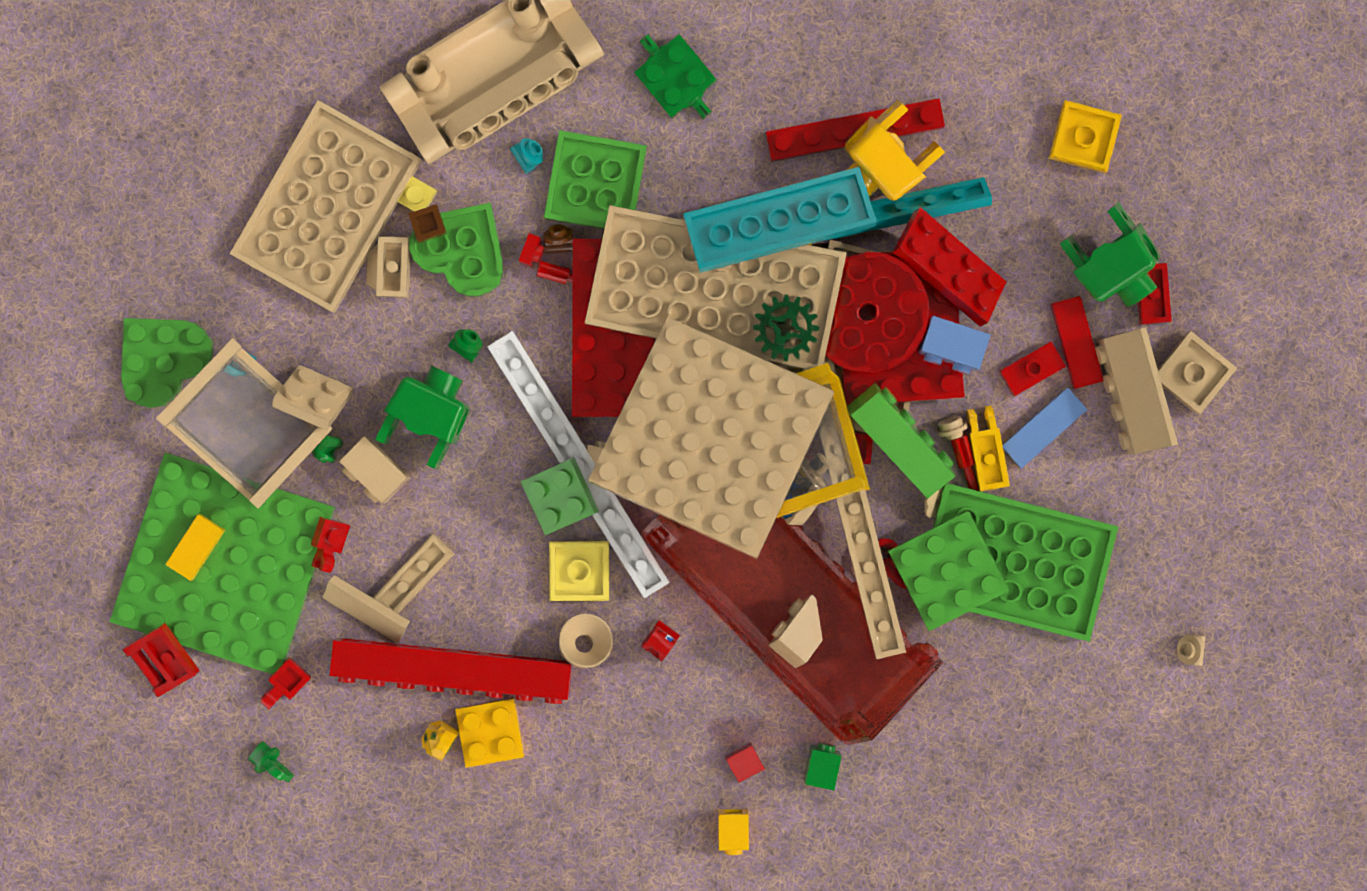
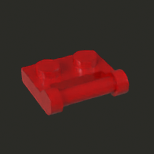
[122,623,200,697]

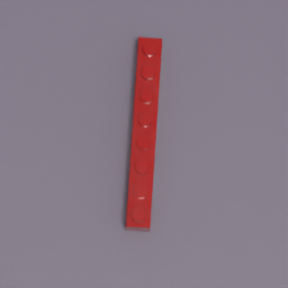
[329,638,573,704]

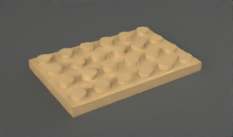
[230,100,422,313]

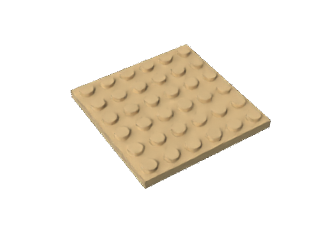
[588,317,834,559]

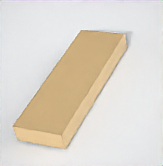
[373,534,455,614]
[322,575,410,644]

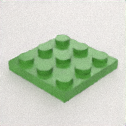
[544,130,647,230]
[888,511,1009,631]

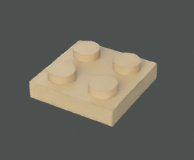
[1158,331,1237,415]
[272,365,353,430]

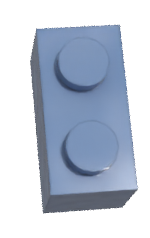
[918,316,991,374]

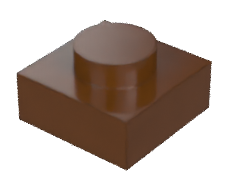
[408,204,447,243]

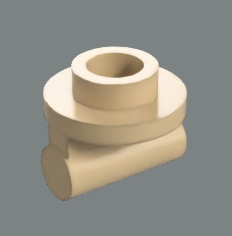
[1176,635,1206,666]

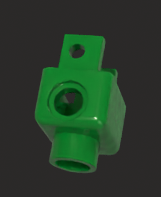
[1060,202,1160,308]
[375,365,470,469]

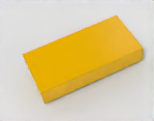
[165,514,225,581]

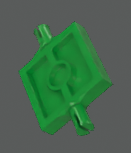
[634,34,717,120]

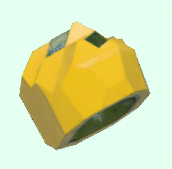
[421,720,459,762]

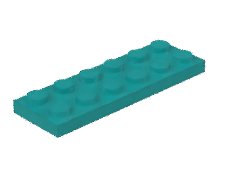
[683,167,877,273]

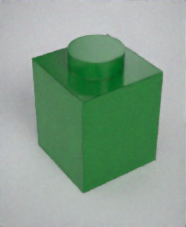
[803,742,842,791]

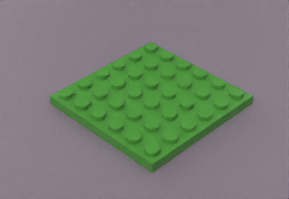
[110,453,335,674]

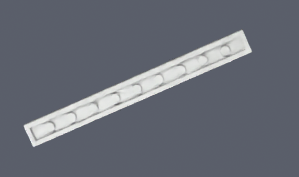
[487,331,670,598]

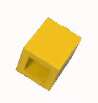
[718,809,749,855]

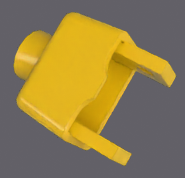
[845,99,945,201]

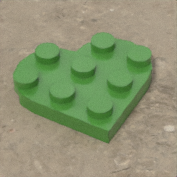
[409,203,504,297]
[121,318,214,408]

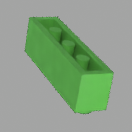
[848,383,955,499]

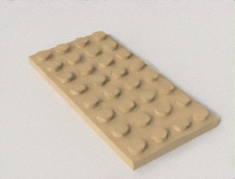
[585,205,847,370]

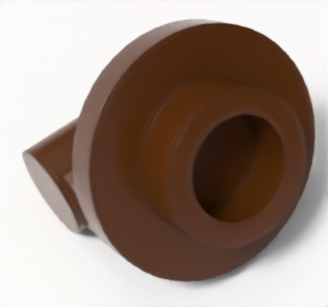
[543,224,573,254]

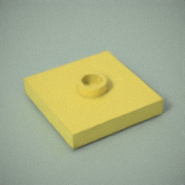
[549,541,609,601]

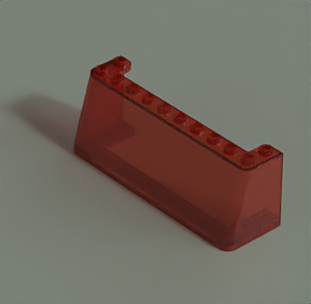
[641,515,944,745]

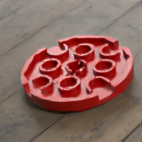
[825,252,930,373]

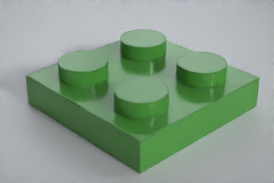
[521,457,599,535]

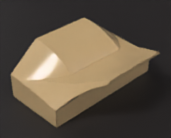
[366,236,411,298]

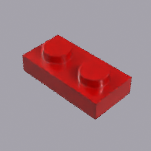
[1137,263,1172,325]

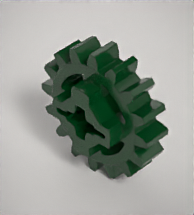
[753,294,819,362]

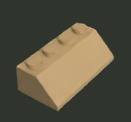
[1095,327,1178,455]

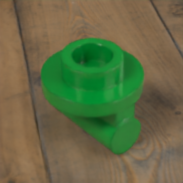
[448,329,483,363]
[312,436,343,463]

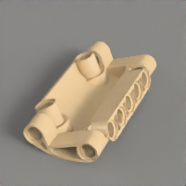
[379,0,604,165]

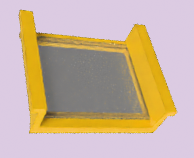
[776,363,870,518]

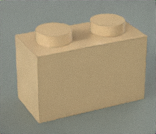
[339,436,411,503]

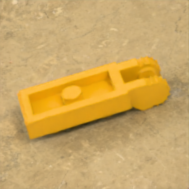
[966,405,1010,492]

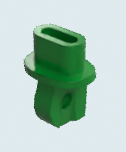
[248,741,295,782]

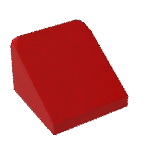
[725,743,765,783]

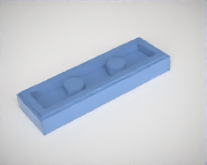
[1002,388,1088,469]

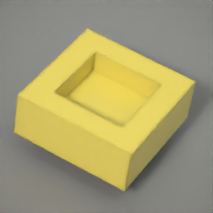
[397,176,437,211]

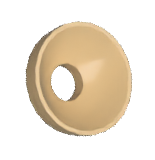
[559,614,613,669]

